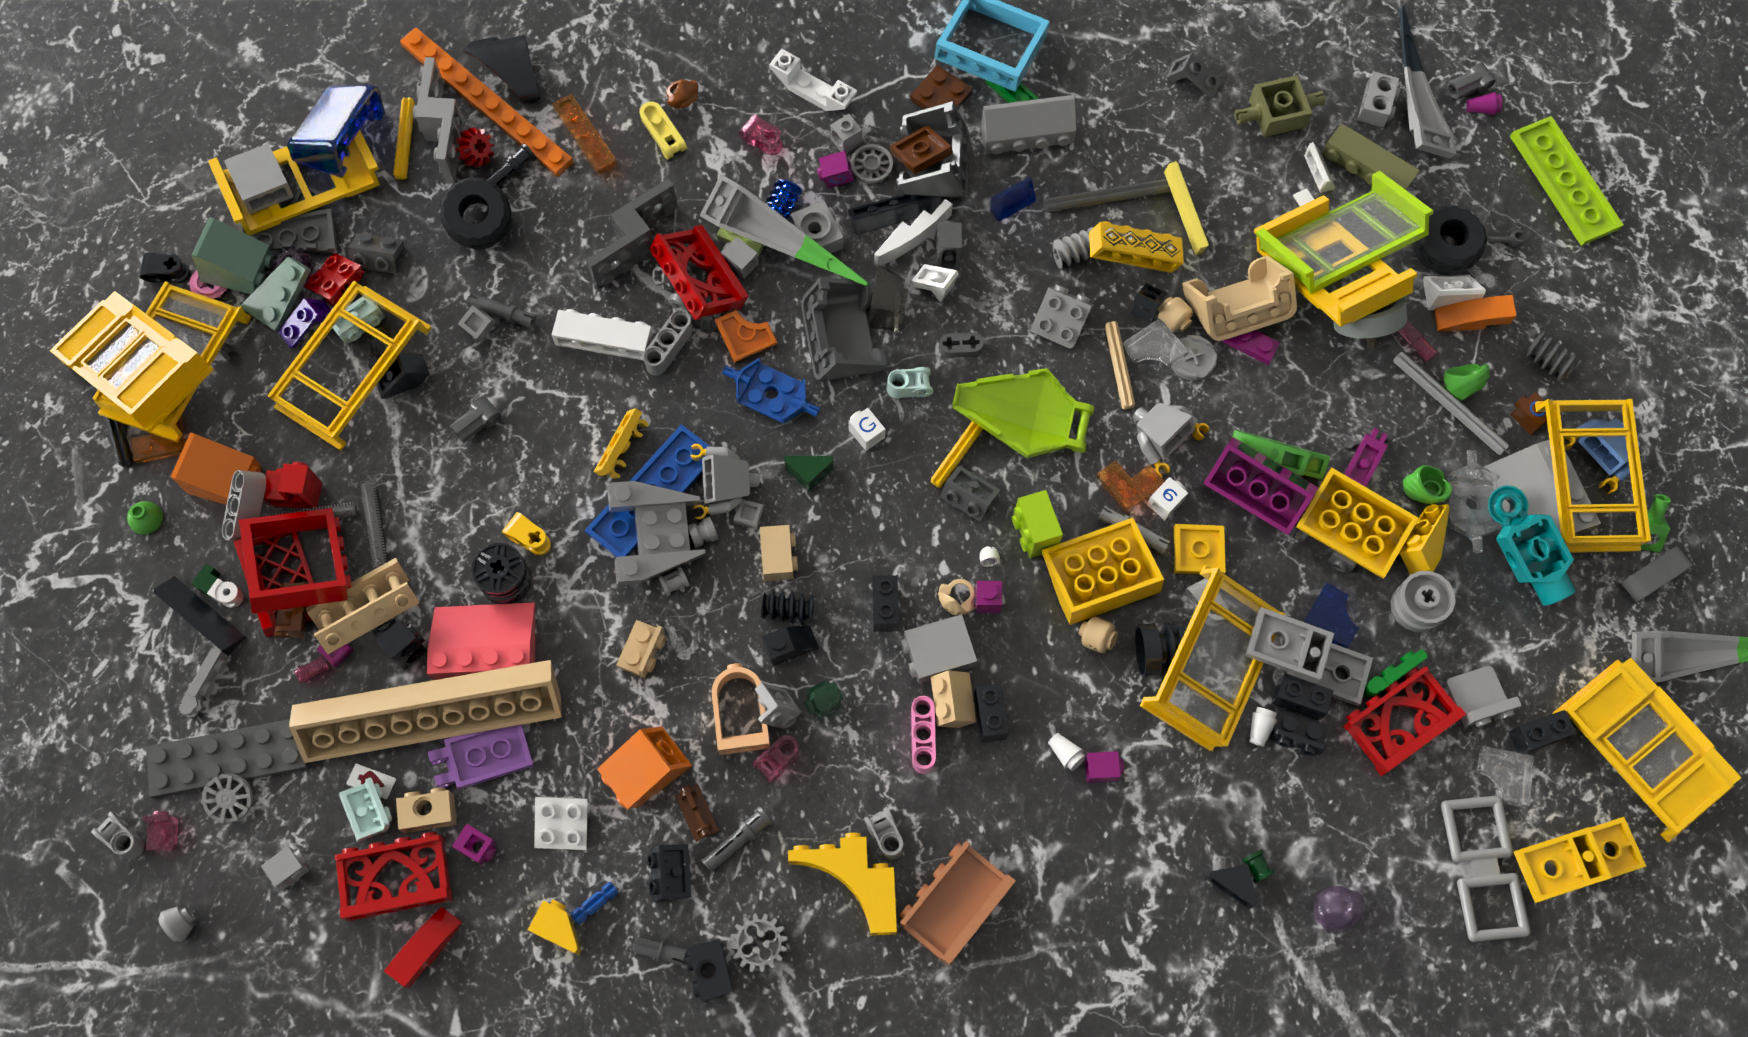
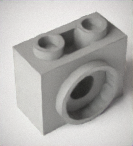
[790,200,846,254]

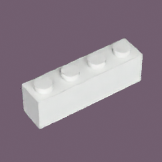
[552,309,653,361]

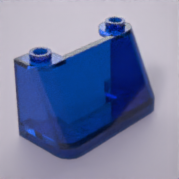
[287,84,385,178]

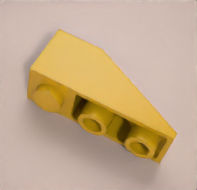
[1399,504,1450,575]

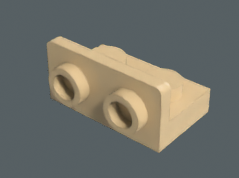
[616,620,666,678]

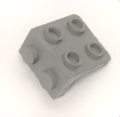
[1031,284,1094,348]
[1446,666,1522,728]

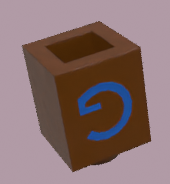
[1510,392,1547,435]

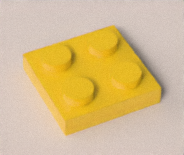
[1174,524,1226,574]

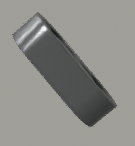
[938,333,984,358]

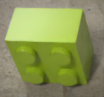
[1012,490,1063,558]

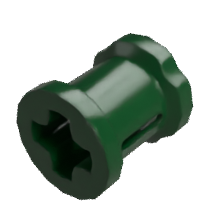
[1242,849,1275,883]

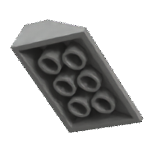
[1483,440,1601,536]

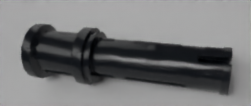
[486,143,537,187]

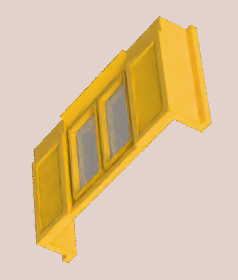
[50,291,214,433]
[1552,658,1741,842]

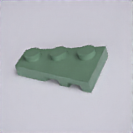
[240,257,311,331]

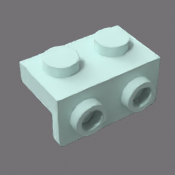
[333,296,385,345]
[339,777,392,842]

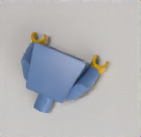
[1563,419,1640,495]

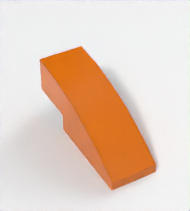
[1434,295,1517,332]

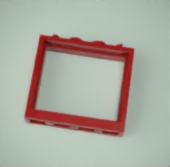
[239,508,351,614]

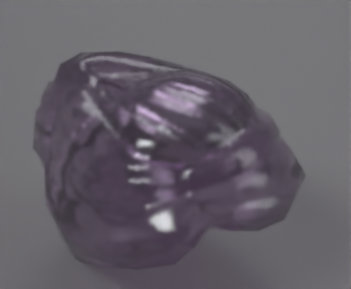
[1314,886,1365,932]

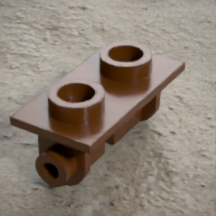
[675,784,719,842]

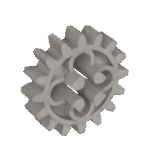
[730,913,788,973]

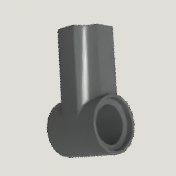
[1447,63,1496,100]
[450,396,501,443]

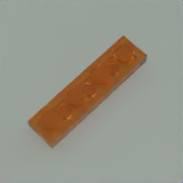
[552,93,618,175]

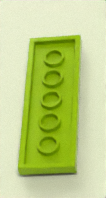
[1510,116,1624,246]

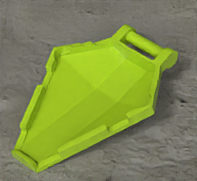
[952,368,1094,458]

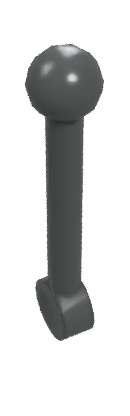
[1343,434,1393,450]

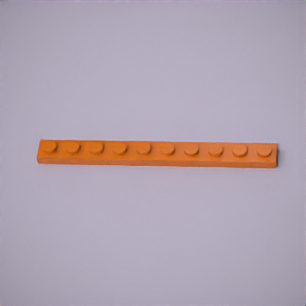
[400,27,574,177]

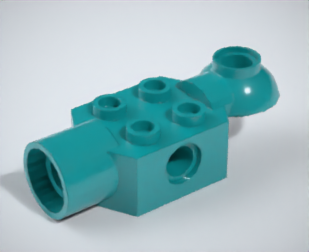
[1488,485,1576,606]

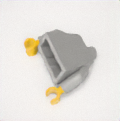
[1133,403,1209,479]
[690,444,760,519]

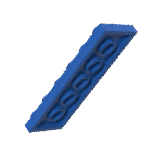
[585,424,709,557]

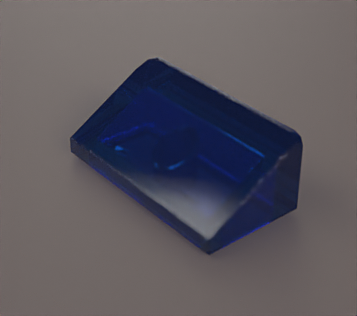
[990,177,1036,221]

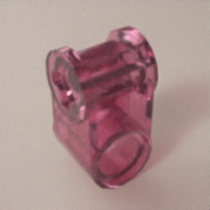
[738,114,783,155]
[752,735,800,784]

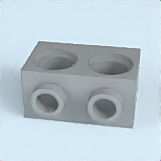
[1358,71,1400,127]

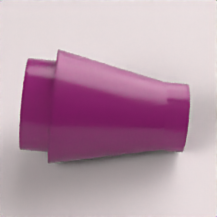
[1466,92,1502,115]

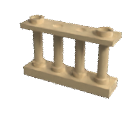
[306,558,419,654]

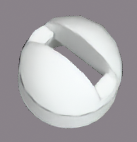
[980,546,1000,567]

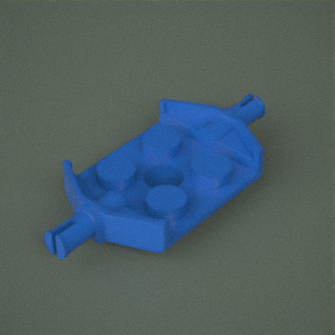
[722,358,820,424]

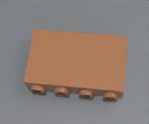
[899,841,1016,967]

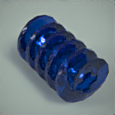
[766,179,803,219]

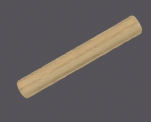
[1105,321,1135,410]

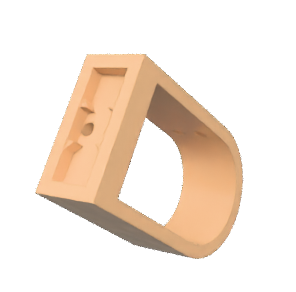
[712,663,770,755]

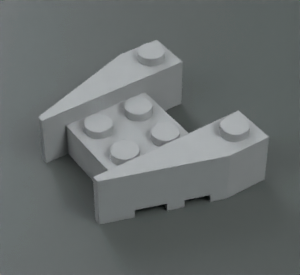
[607,481,705,586]

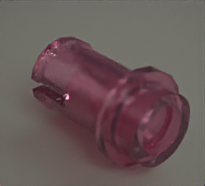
[294,656,329,684]

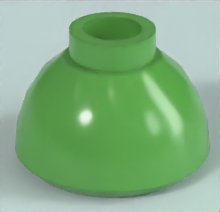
[127,501,163,535]

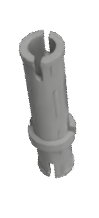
[1098,506,1170,555]

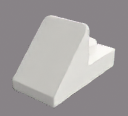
[912,264,959,302]

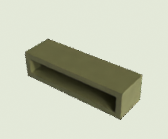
[1322,123,1420,191]

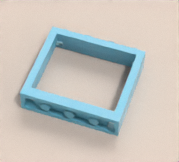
[934,0,1050,92]

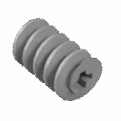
[1053,227,1093,269]

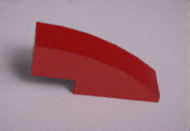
[384,907,463,989]

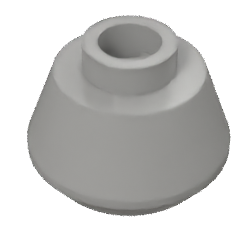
[158,906,195,942]

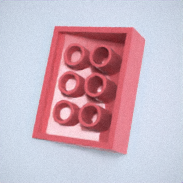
[427,602,536,680]

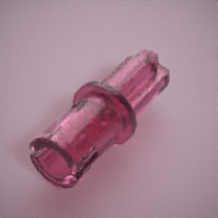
[1398,320,1438,362]

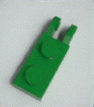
[1363,649,1428,698]

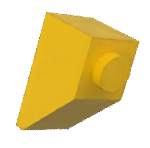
[528,899,581,955]

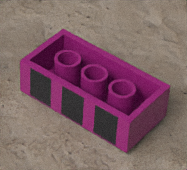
[1203,437,1318,535]

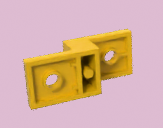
[1514,817,1647,903]

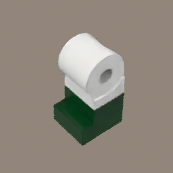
[191,563,244,608]

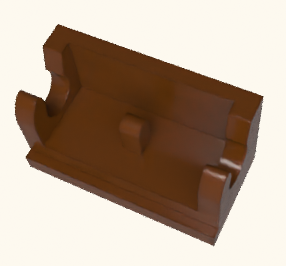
[274,582,307,638]

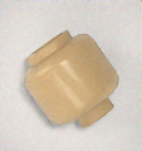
[1158,297,1193,332]
[1079,617,1118,653]

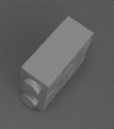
[224,143,294,214]
[901,615,977,684]

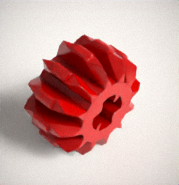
[455,127,495,167]

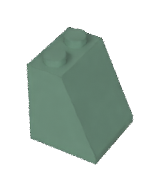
[192,217,274,294]

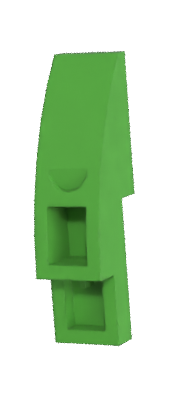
[1232,429,1330,480]

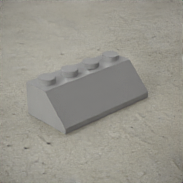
[981,95,1076,154]

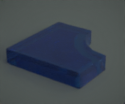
[1303,582,1359,649]

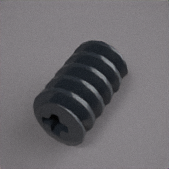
[761,588,814,625]

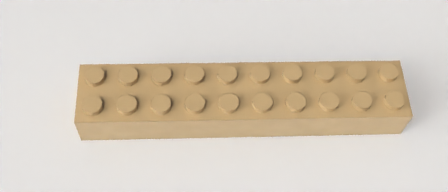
[289,660,562,763]

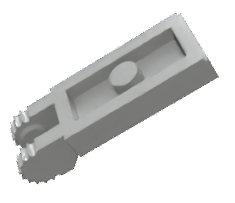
[179,648,228,719]

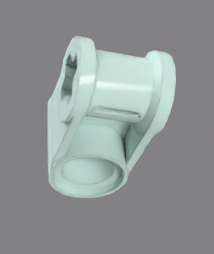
[886,367,933,399]

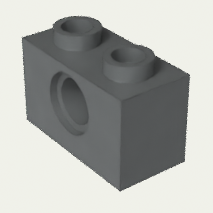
[936,221,962,270]

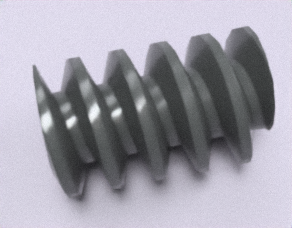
[1526,331,1582,382]

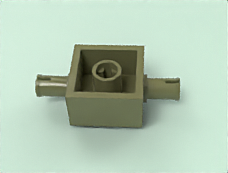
[1235,75,1325,137]

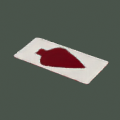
[346,764,396,799]

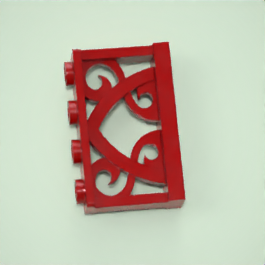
[650,225,749,320]
[1343,666,1466,776]
[335,832,453,921]

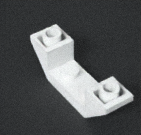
[769,48,857,111]

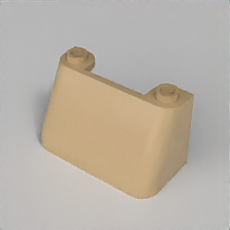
[1182,256,1297,341]

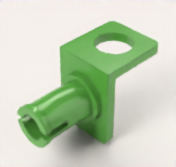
[1641,494,1671,552]

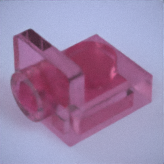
[143,811,178,852]

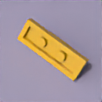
[594,408,649,479]

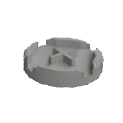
[1169,335,1217,381]

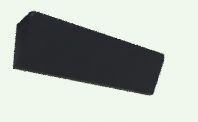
[847,194,942,235]
[152,576,246,656]

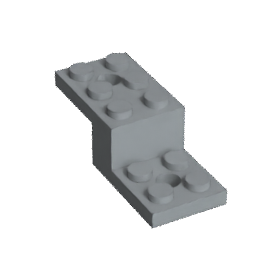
[413,57,465,183]
[1245,607,1373,706]

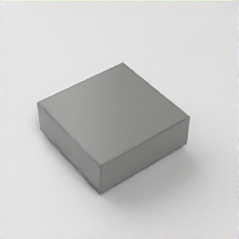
[734,499,764,530]

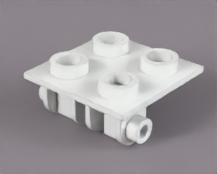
[534,797,590,850]

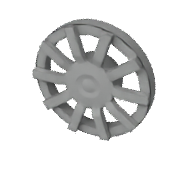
[851,144,893,184]
[201,773,253,823]

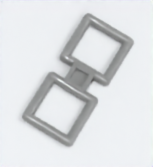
[1441,795,1531,942]

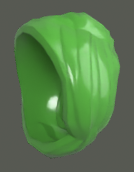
[1444,364,1490,401]
[1403,465,1452,504]

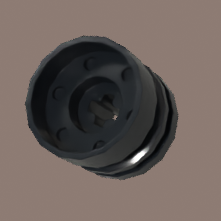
[471,543,532,604]
[1135,621,1189,677]

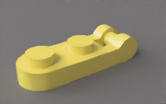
[640,102,688,160]

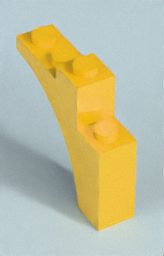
[788,833,897,936]

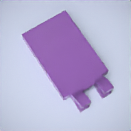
[428,725,534,790]

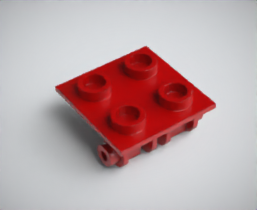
[304,253,364,307]

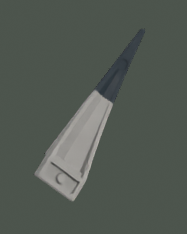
[1399,5,1456,159]

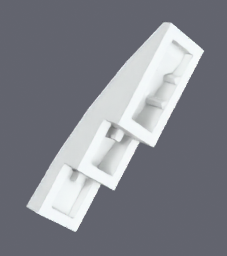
[874,199,953,267]

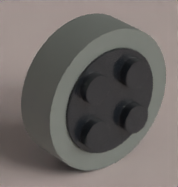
[1333,297,1407,349]

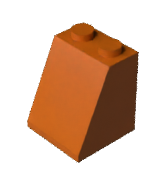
[171,433,261,505]
[597,726,692,810]

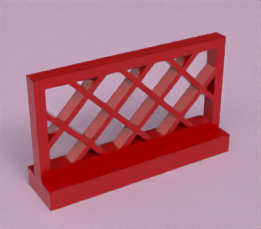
[233,532,314,638]

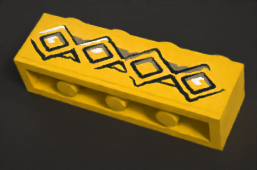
[1089,222,1184,273]

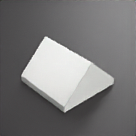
[1423,275,1486,310]

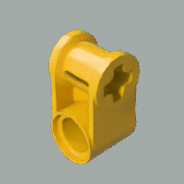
[502,512,551,555]

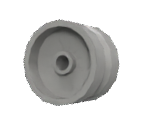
[1390,571,1456,632]

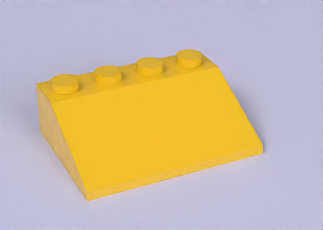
[1296,468,1419,579]
[1042,518,1164,625]

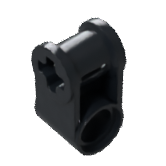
[139,253,190,283]

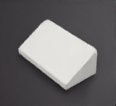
[1304,142,1336,193]

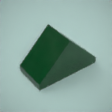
[784,456,833,491]

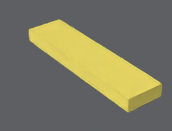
[1164,161,1209,255]

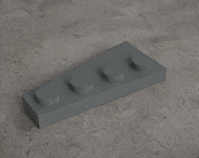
[238,208,338,253]

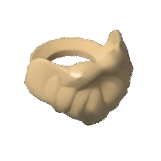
[938,579,975,616]

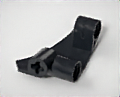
[463,35,541,102]

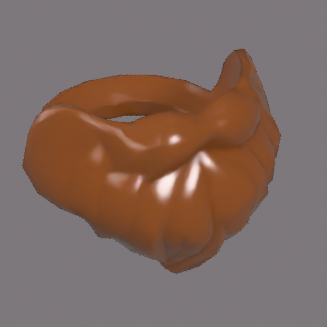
[666,80,699,109]

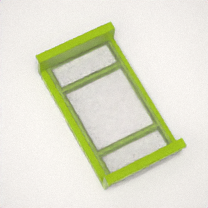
[1256,171,1433,294]

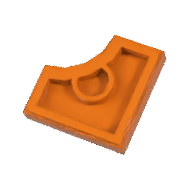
[715,310,778,363]

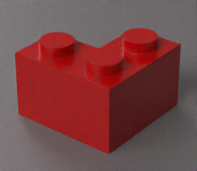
[263,462,322,510]

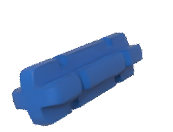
[570,882,618,925]

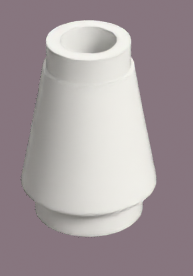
[1249,707,1278,747]
[1048,733,1086,771]

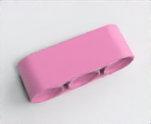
[911,696,936,774]

